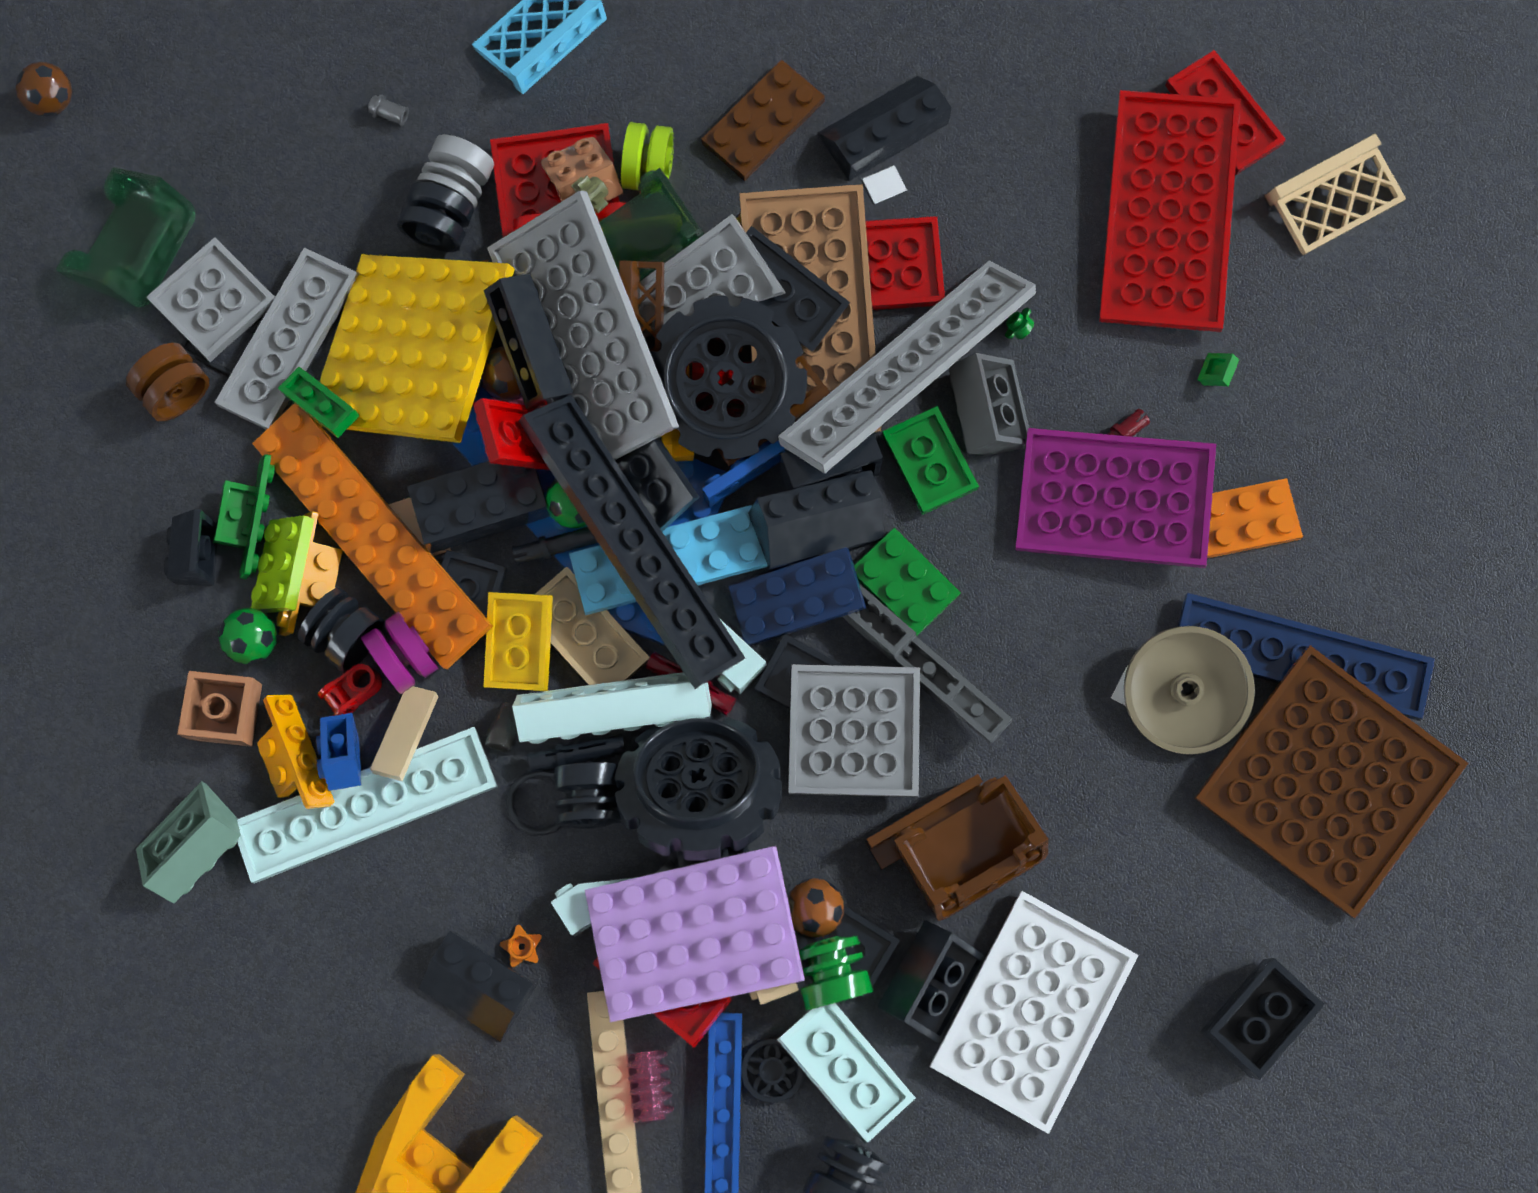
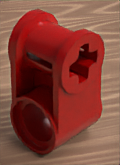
[317,664,382,716]

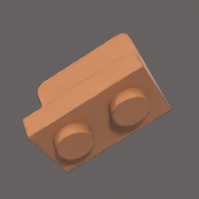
[541,137,623,202]

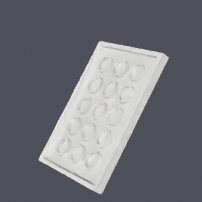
[929,891,1138,1134]

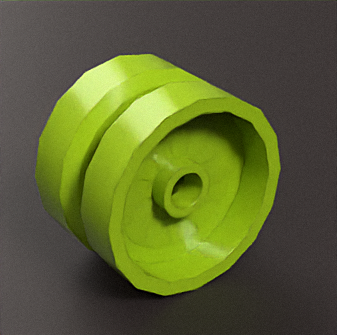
[621,122,674,194]

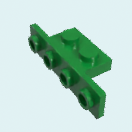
[212,454,275,580]

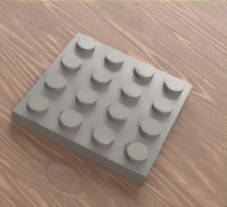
[789,665,920,797]

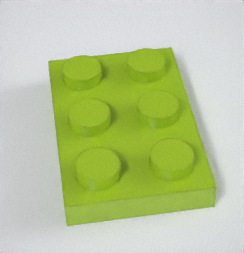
[251,515,315,613]

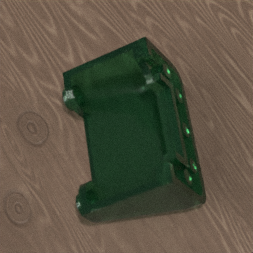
[56,167,196,307]
[599,168,705,281]

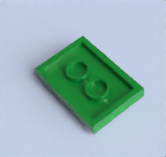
[882,406,979,515]
[854,527,961,636]

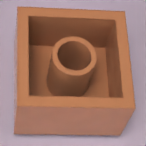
[178,671,262,747]

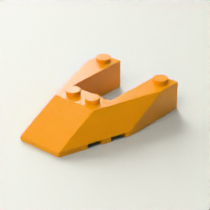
[355,1054,543,1193]

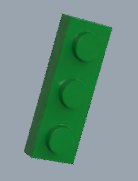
[278,367,360,438]

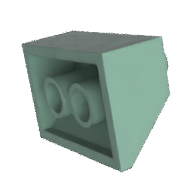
[136,781,241,903]

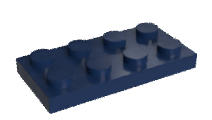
[729,547,866,646]

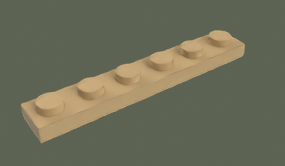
[587,991,642,1193]

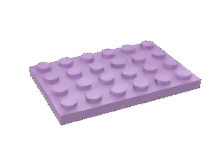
[585,847,805,1022]

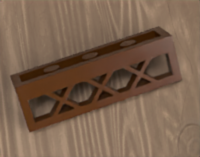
[619,261,665,352]
[865,774,983,870]

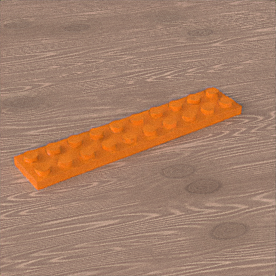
[252,404,493,669]

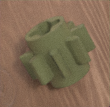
[571,175,609,213]

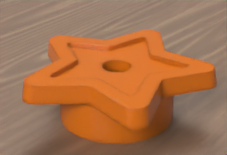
[500,925,542,968]

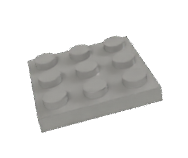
[146,237,275,362]

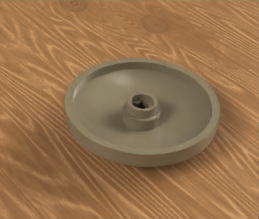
[1123,626,1255,754]

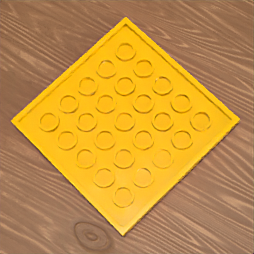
[315,254,515,443]

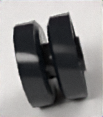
[397,182,474,252]

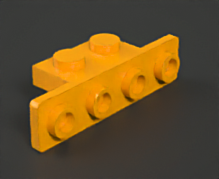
[276,511,343,636]
[257,695,334,809]

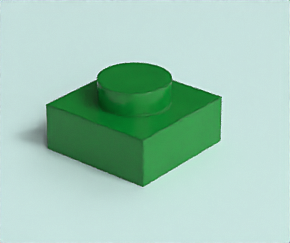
[1197,353,1239,387]

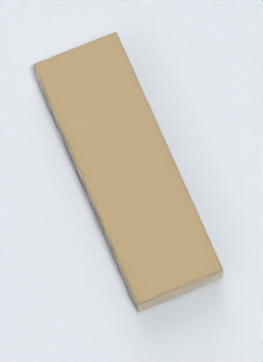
[370,686,438,781]

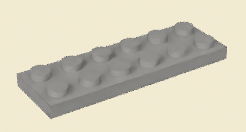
[214,248,358,430]

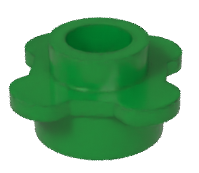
[1005,308,1034,340]

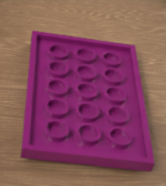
[1016,428,1216,568]

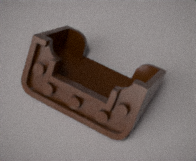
[894,775,1048,921]

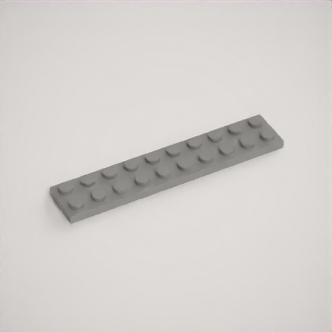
[778,261,1036,473]

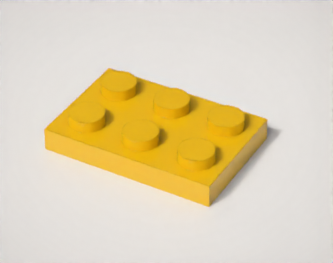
[484,592,553,691]

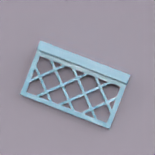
[472,0,607,94]

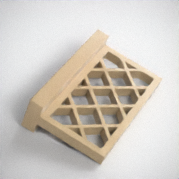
[1265,134,1406,255]

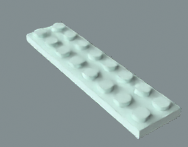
[237,727,498,883]

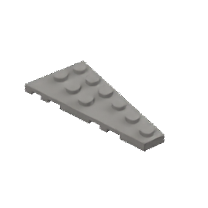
[639,214,786,338]

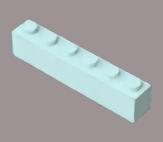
[512,672,712,744]

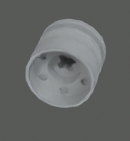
[416,134,494,209]

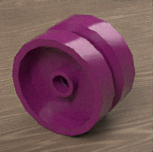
[361,611,439,694]

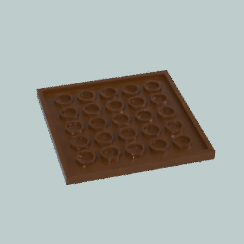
[1194,645,1469,918]

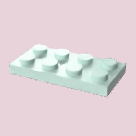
[777,1003,915,1144]

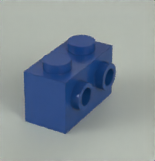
[316,713,361,791]

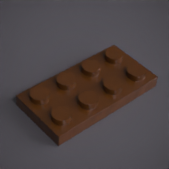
[701,60,825,181]

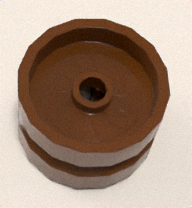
[126,342,210,421]

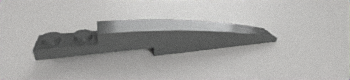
[786,560,1012,745]

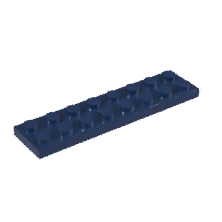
[1178,593,1435,721]

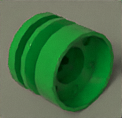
[799,936,873,1011]

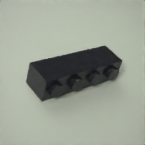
[484,274,573,409]

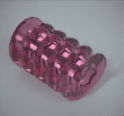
[627,1050,674,1123]

